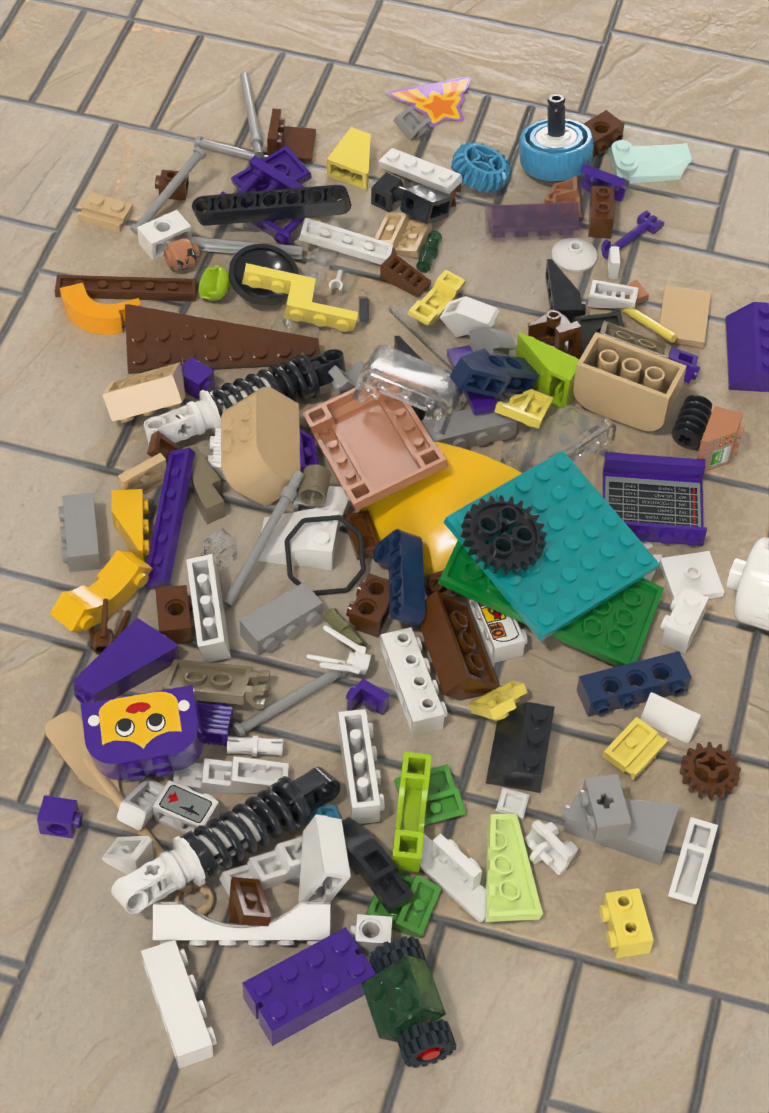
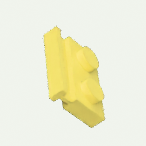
[602,717,668,780]

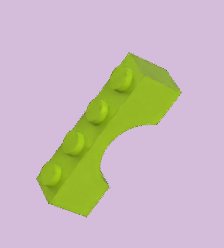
[392,751,432,873]

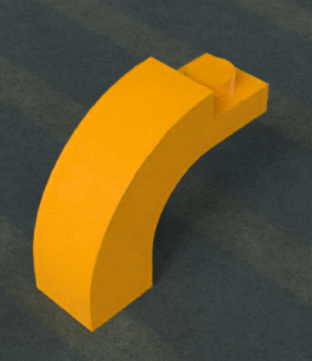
[60,283,141,335]

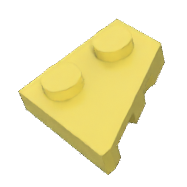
[494,389,553,429]

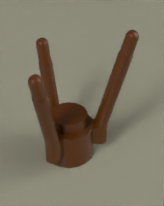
[89,598,131,655]

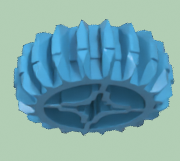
[451,141,511,194]

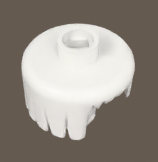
[727,537,769,631]

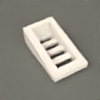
[587,280,639,308]
[117,778,165,830]

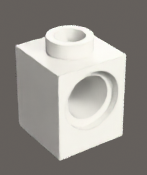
[350,914,392,955]

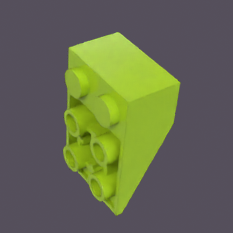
[516,332,579,412]

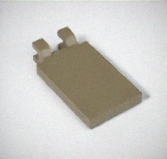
[162,659,270,709]

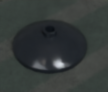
[229,244,299,306]

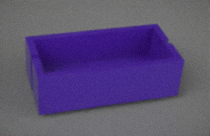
[242,927,376,1046]

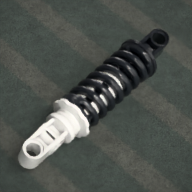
[144,349,346,446]
[111,767,341,914]

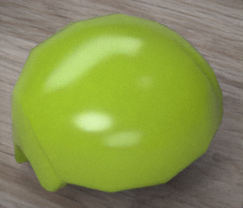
[198,265,231,301]

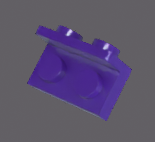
[581,164,630,202]

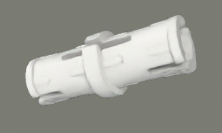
[227,735,283,757]

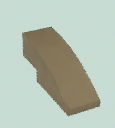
[191,446,225,525]

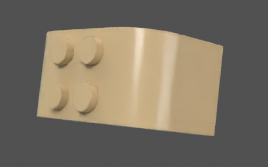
[573,332,687,431]
[221,387,301,506]

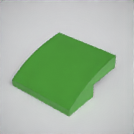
[394,764,466,826]
[365,871,442,938]

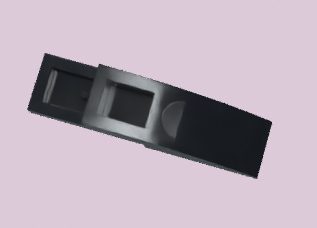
[342,817,414,914]

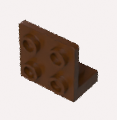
[267,108,316,162]

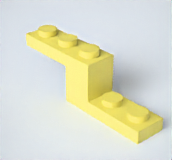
[242,263,358,332]

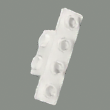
[420,834,486,923]

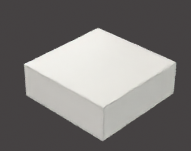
[607,246,620,279]
[495,788,530,823]

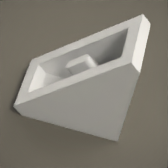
[101,836,154,875]

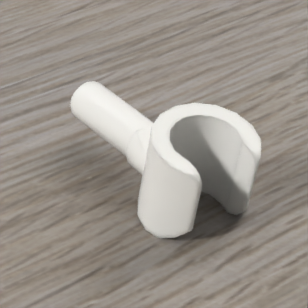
[329,270,343,295]

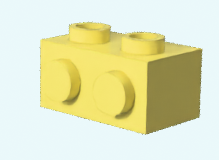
[599,888,654,958]

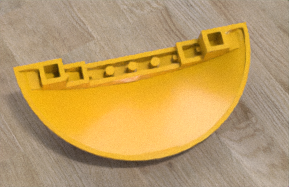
[360,441,522,576]

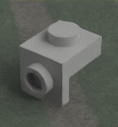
[393,106,432,140]

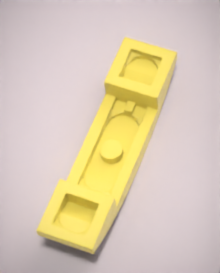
[408,270,466,326]

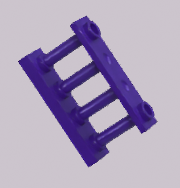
[221,155,318,245]

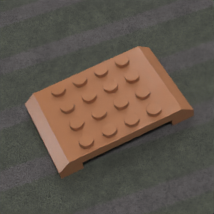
[302,371,448,511]

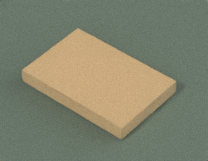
[657,285,711,348]

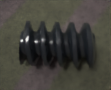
[671,395,712,449]

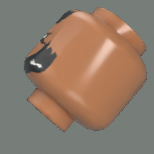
[164,238,200,271]

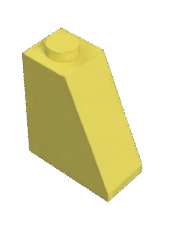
[327,127,371,190]

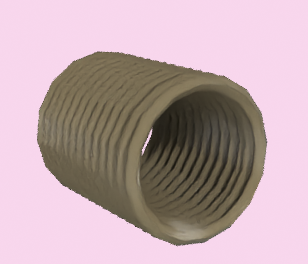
[299,464,331,506]

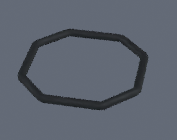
[284,515,366,596]

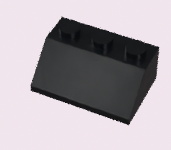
[486,702,555,793]

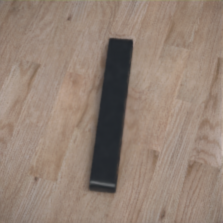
[192,185,352,226]

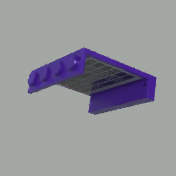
[602,452,707,546]

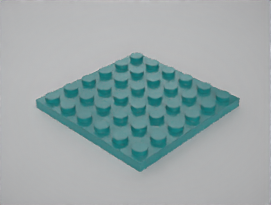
[443,450,660,641]

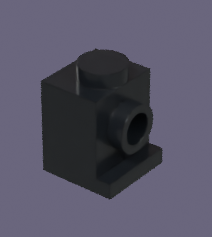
[371,172,403,212]

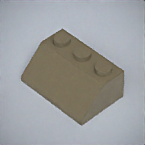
[599,321,671,359]

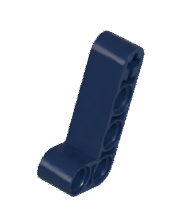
[373,529,425,626]

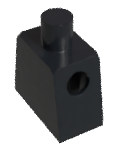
[395,185,453,224]

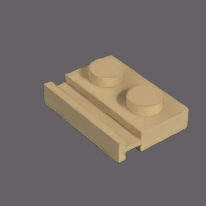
[77,192,133,232]
[118,453,167,495]

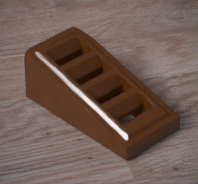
[380,253,431,298]

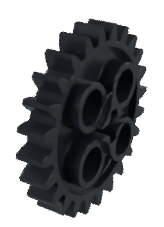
[460,495,547,575]

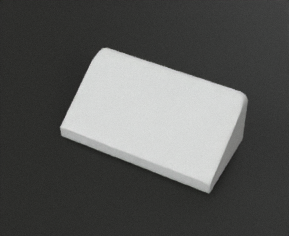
[641,692,701,743]

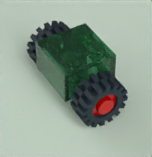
[361,936,457,1068]

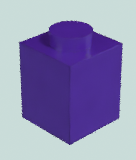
[181,357,215,400]

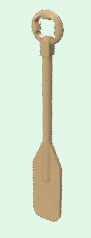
[44,711,214,915]

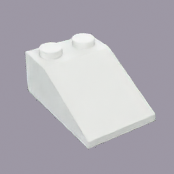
[258,508,340,571]

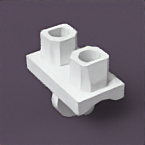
[524,820,578,875]

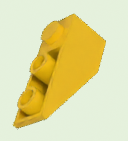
[112,489,149,562]

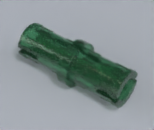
[416,231,442,273]

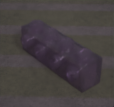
[485,202,579,238]

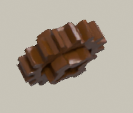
[679,742,741,800]

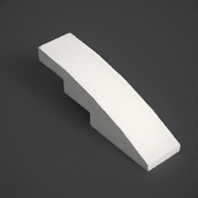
[172,756,289,794]
[219,836,303,897]

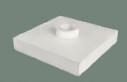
[659,551,724,601]

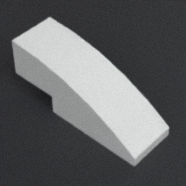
[668,817,718,905]

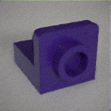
[346,678,390,715]

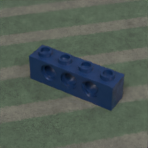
[576,651,691,717]

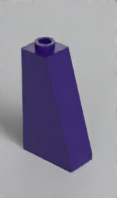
[73,617,179,704]

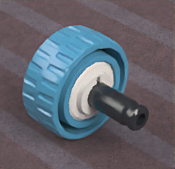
[519,94,593,181]

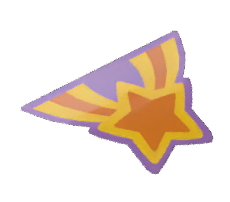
[386,77,471,127]

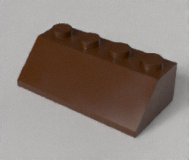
[418,591,500,701]

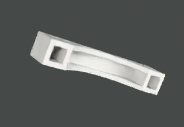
[153,901,330,946]

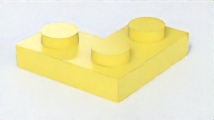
[467,680,528,721]

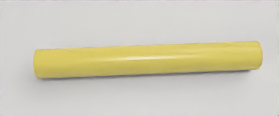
[621,308,677,343]

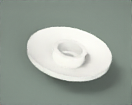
[552,238,597,272]

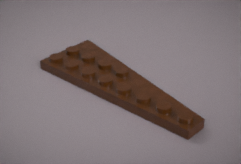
[125,304,320,374]

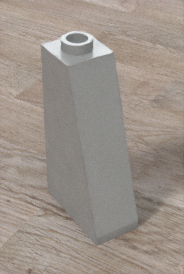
[561,795,680,865]

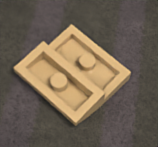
[374,212,433,258]

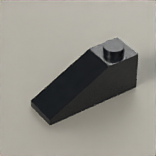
[545,259,586,323]

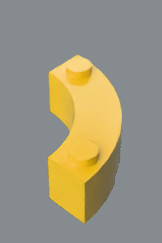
[50,550,153,632]

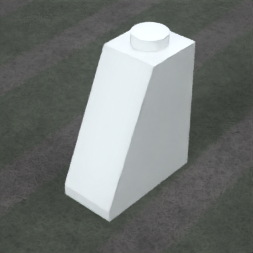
[298,815,351,903]

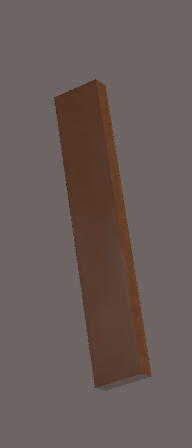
[55,275,197,301]

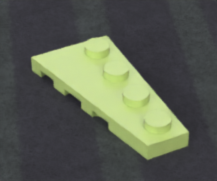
[485,814,543,922]

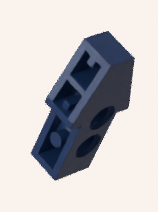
[449,348,540,398]

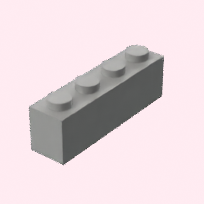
[421,399,517,449]

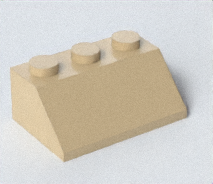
[103,362,185,423]

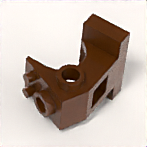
[528,310,581,360]

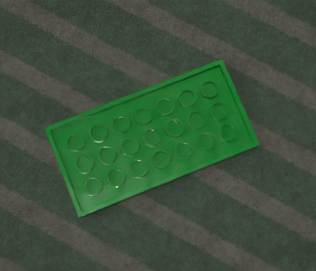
[438,540,664,667]

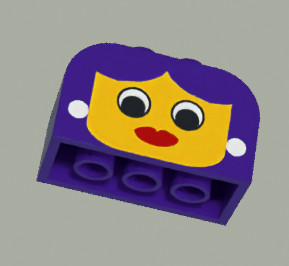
[80,685,204,781]

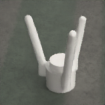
[306,625,371,675]

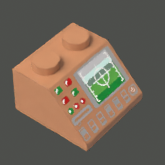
[697,406,745,472]

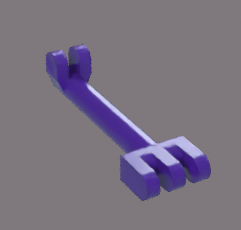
[601,210,664,259]

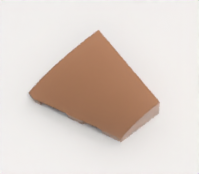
[536,176,582,221]

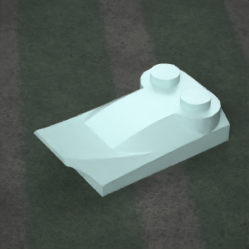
[608,140,692,183]

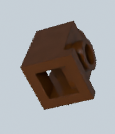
[155,170,189,201]

